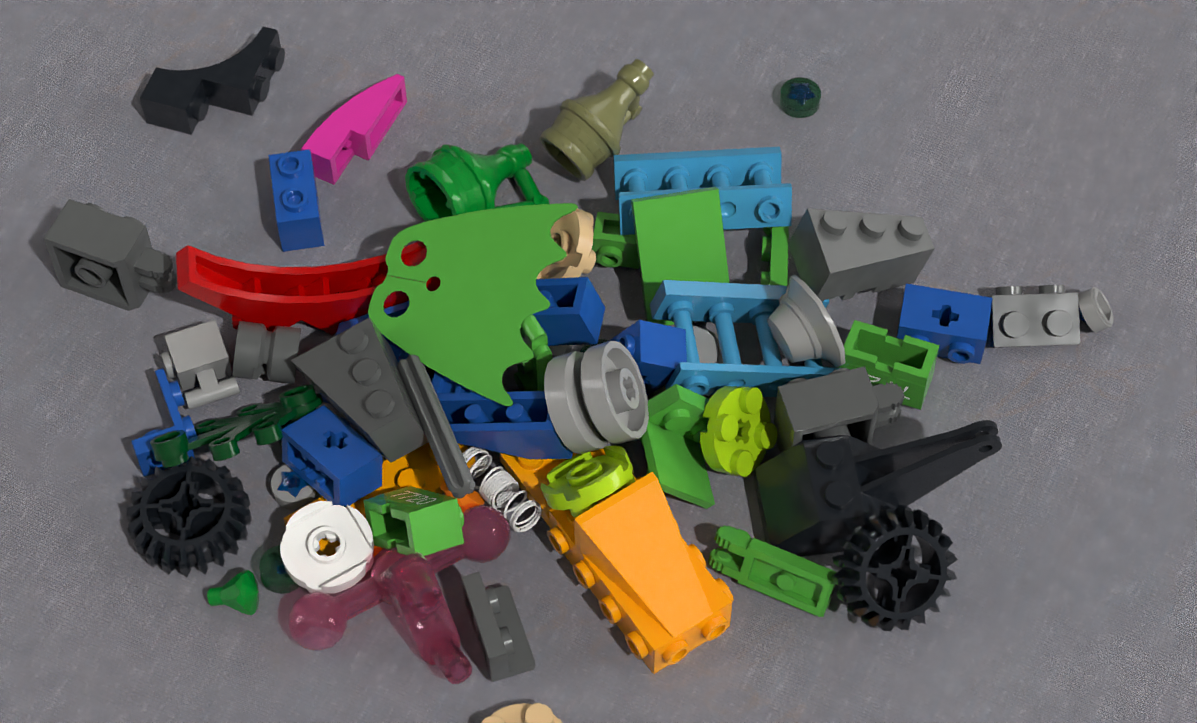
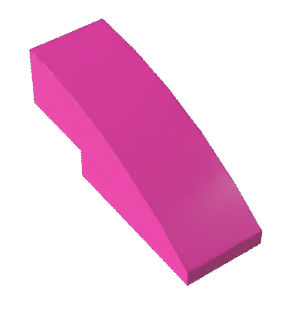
[301,74,407,185]

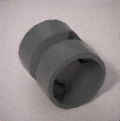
[232,321,301,384]

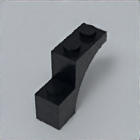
[140,26,285,135]

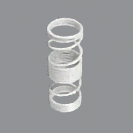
[462,447,542,532]

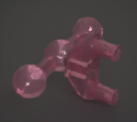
[288,505,511,684]

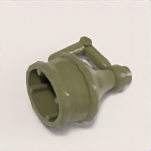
[539,59,654,181]

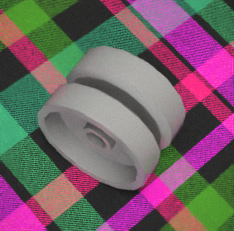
[544,341,649,454]

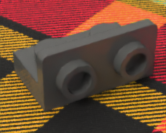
[461,572,535,682]

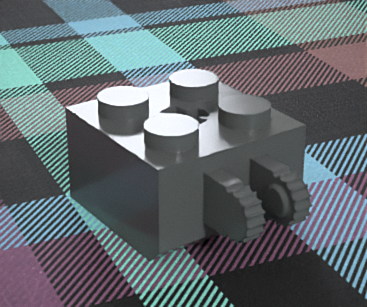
[43,199,177,311]
[774,366,905,454]

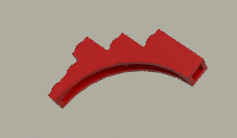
[176,241,441,335]

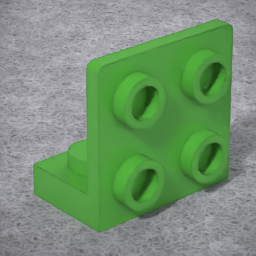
[640,384,715,509]

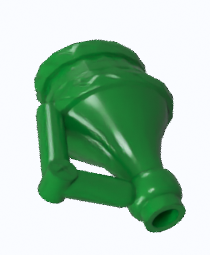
[405,143,549,222]

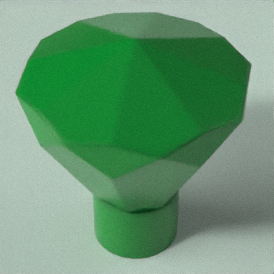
[207,570,259,616]

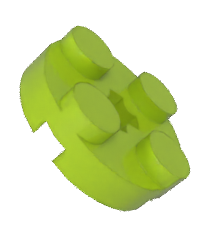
[700,386,777,477]
[540,446,635,517]

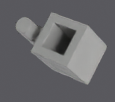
[161,320,240,410]

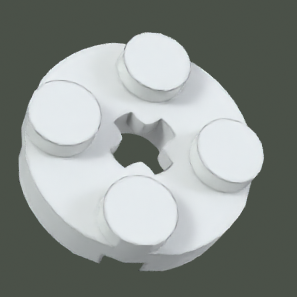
[280,501,374,596]

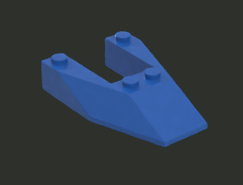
[322,277,606,459]

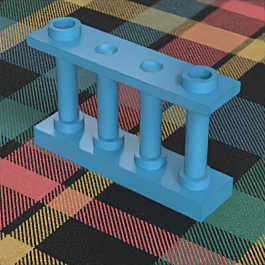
[613,147,792,235]
[650,280,840,397]

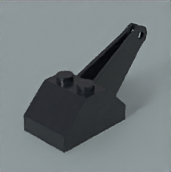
[754,420,1002,557]

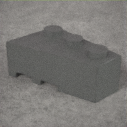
[788,208,935,303]
[291,317,428,463]

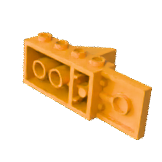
[500,449,734,674]

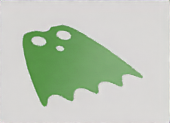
[368,203,578,407]

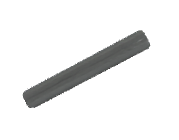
[397,354,476,499]

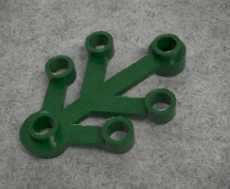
[150,384,323,468]

